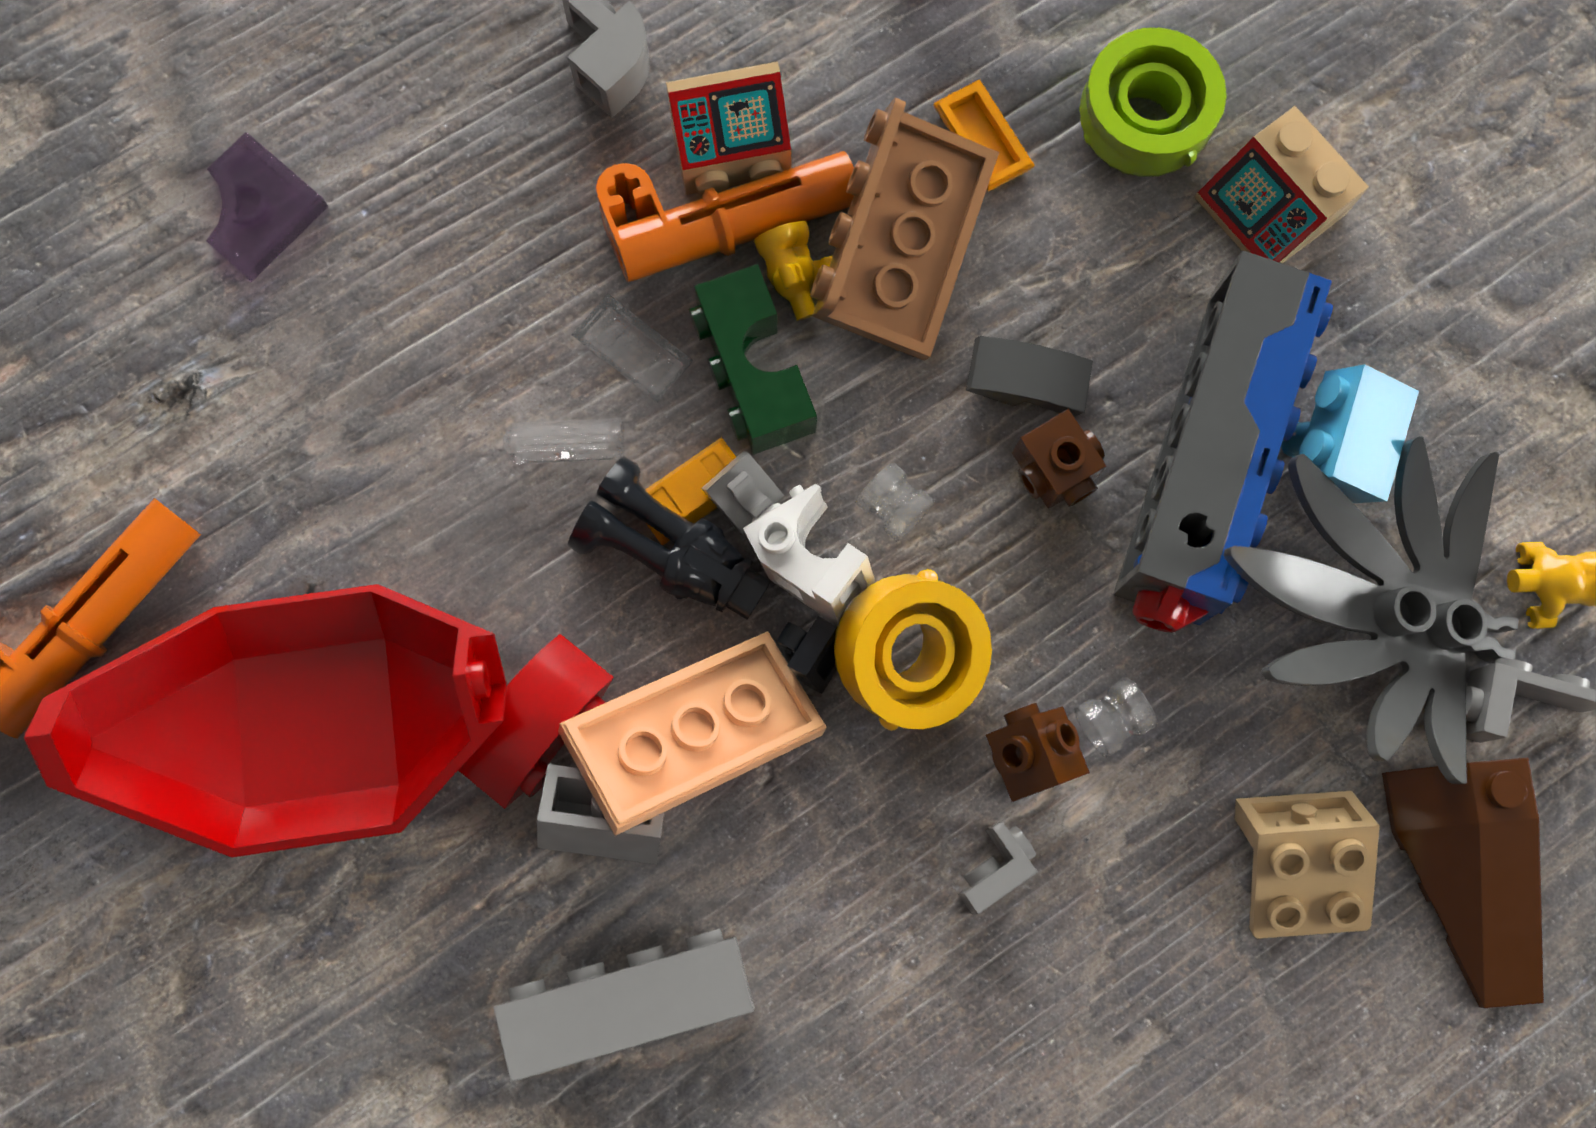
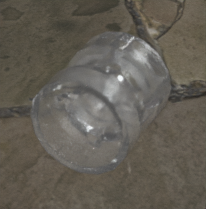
[855,462,936,542]
[1074,677,1157,758]

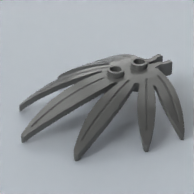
[1224,436,1519,784]

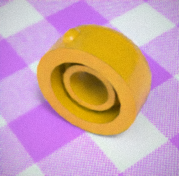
[834,569,992,731]

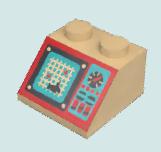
[666,62,791,195]
[1195,106,1369,264]

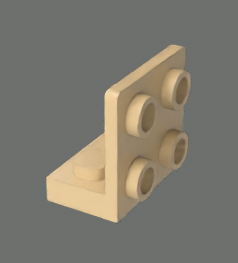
[1235,791,1380,939]

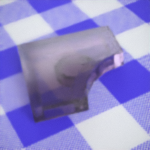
[206,132,329,282]

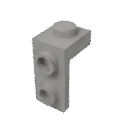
[1466,658,1596,743]

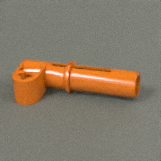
[596,151,854,283]
[0,498,201,739]

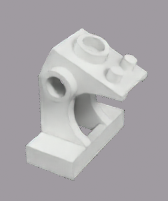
[743,484,876,627]

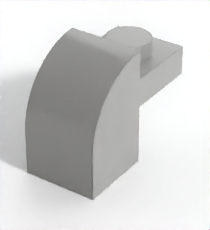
[562,0,650,118]

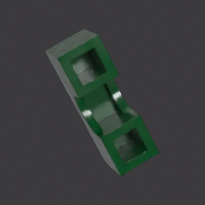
[689,264,817,455]

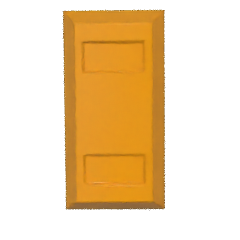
[933,79,1035,192]
[645,437,736,545]

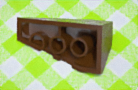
[1382,757,1544,1008]

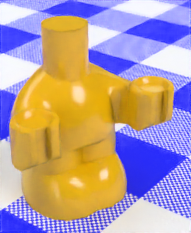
[754,221,833,321]
[1507,542,1596,629]

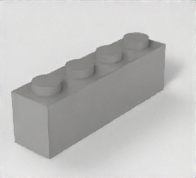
[493,928,755,1082]

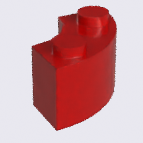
[458,634,614,809]

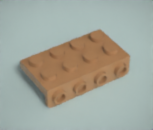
[810,97,999,361]

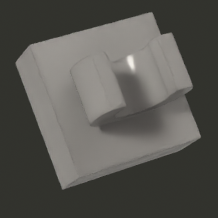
[701,451,785,533]

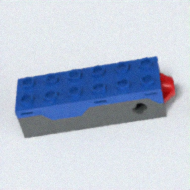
[1113,250,1333,633]

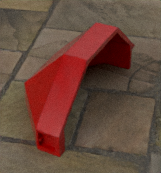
[24,584,507,858]

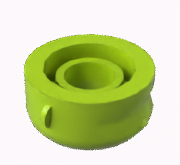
[1079,27,1227,177]

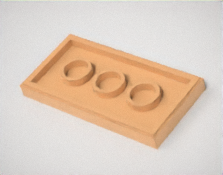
[558,631,827,836]

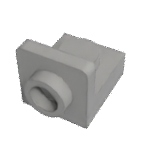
[958,821,1038,914]

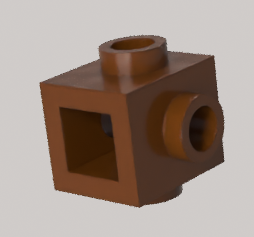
[1012,409,1107,509]
[986,703,1090,802]

